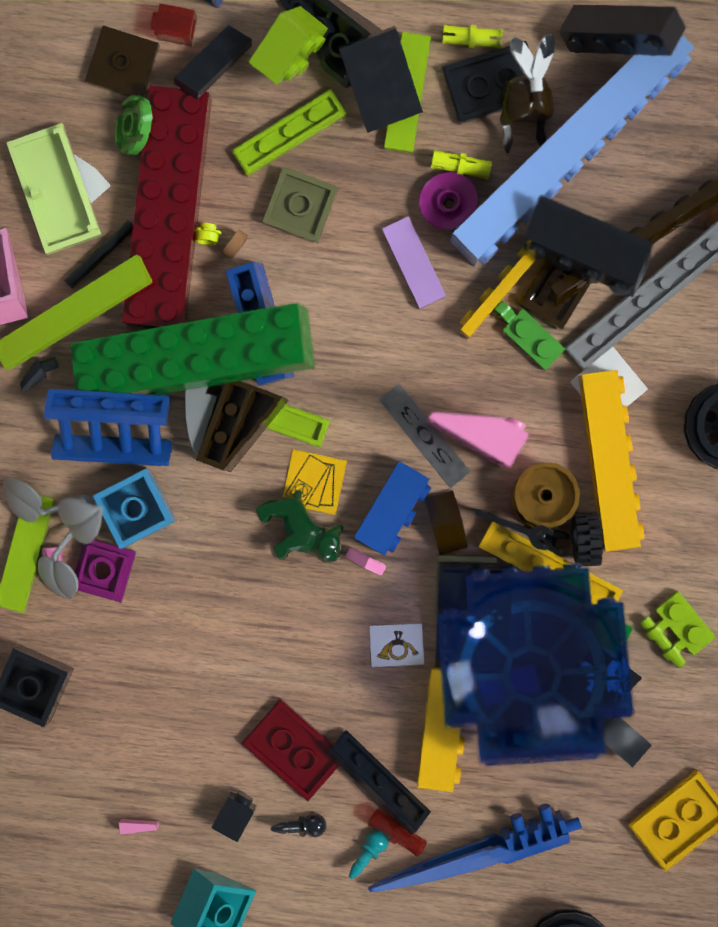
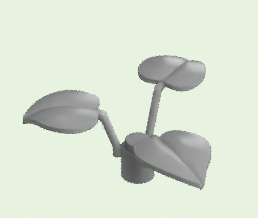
[3,477,103,599]

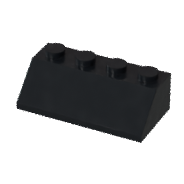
[524,194,653,297]

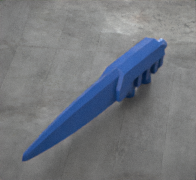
[368,804,582,892]

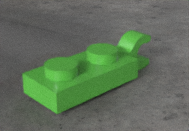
[493,300,565,371]

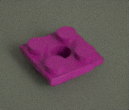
[75,539,137,603]

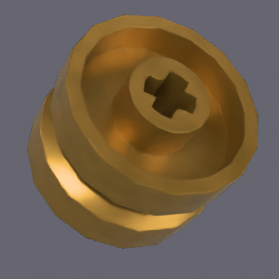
[510,462,580,529]

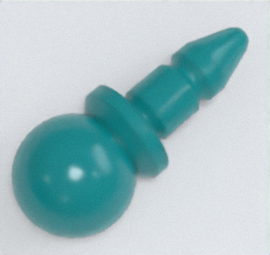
[349,829,389,879]

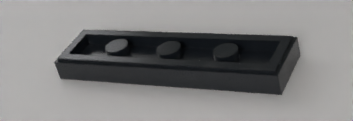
[326,730,431,835]

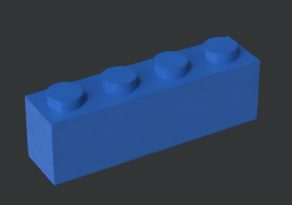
[226,262,295,386]

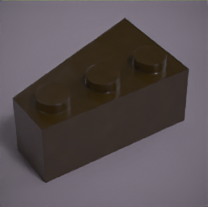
[196,381,289,472]

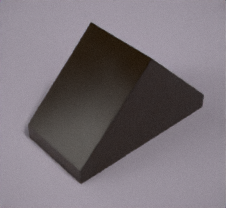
[425,491,468,555]

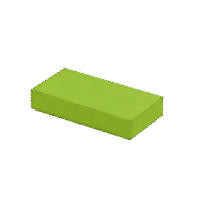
[267,404,330,448]

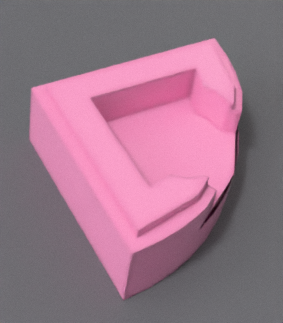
[345,548,386,576]

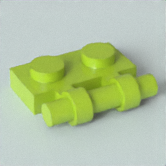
[640,591,716,669]

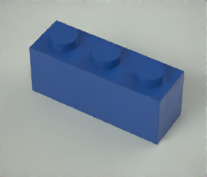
[354,461,431,556]

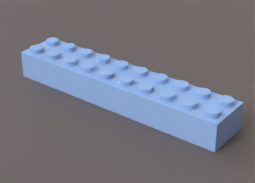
[450,35,694,266]

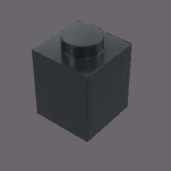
[212,791,257,843]

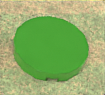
[115,94,152,156]

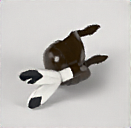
[500,34,555,153]

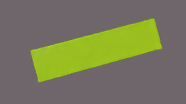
[384,32,431,154]
[232,88,347,177]
[0,495,56,613]

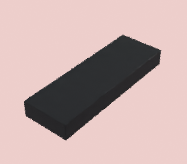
[174,25,252,100]

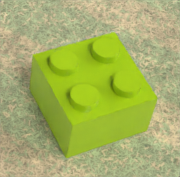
[249,6,328,85]

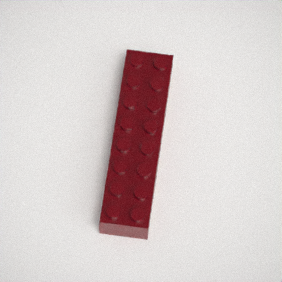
[122,85,212,328]

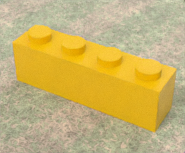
[417,666,472,792]

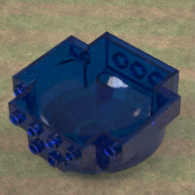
[437,563,634,767]

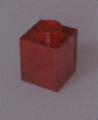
[151,3,197,47]

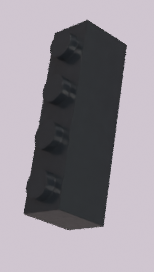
[559,5,686,56]

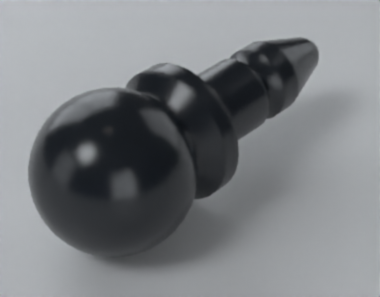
[271,813,327,837]

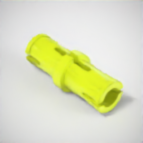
[442,24,503,49]
[430,149,492,180]

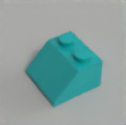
[170,869,256,927]

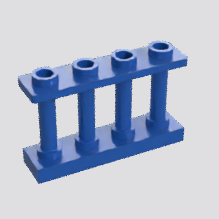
[44,389,172,466]

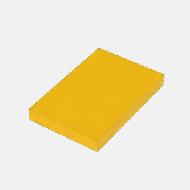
[627,769,718,872]

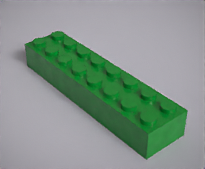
[70,302,315,395]

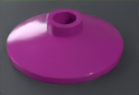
[419,172,478,230]

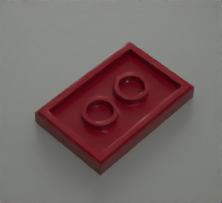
[241,698,339,802]

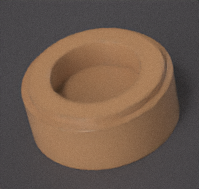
[222,229,248,259]

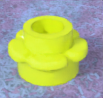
[195,223,222,245]

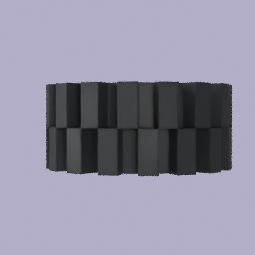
[571,512,603,567]

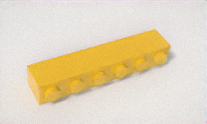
[578,370,644,552]

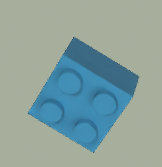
[93,469,177,549]

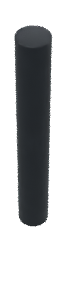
[64,220,133,289]

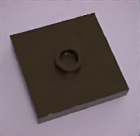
[85,26,160,97]

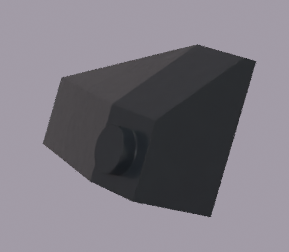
[280,0,382,88]

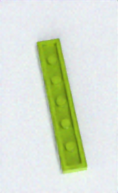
[0,255,153,371]

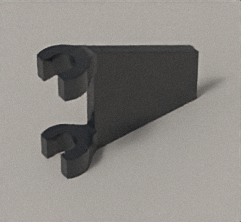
[475,509,570,555]

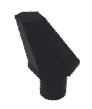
[20,356,59,393]

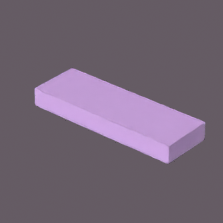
[382,216,446,310]

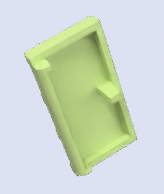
[6,123,103,255]

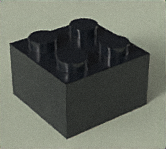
[0,645,74,727]

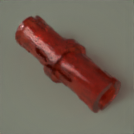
[368,809,427,857]

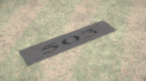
[379,383,471,488]

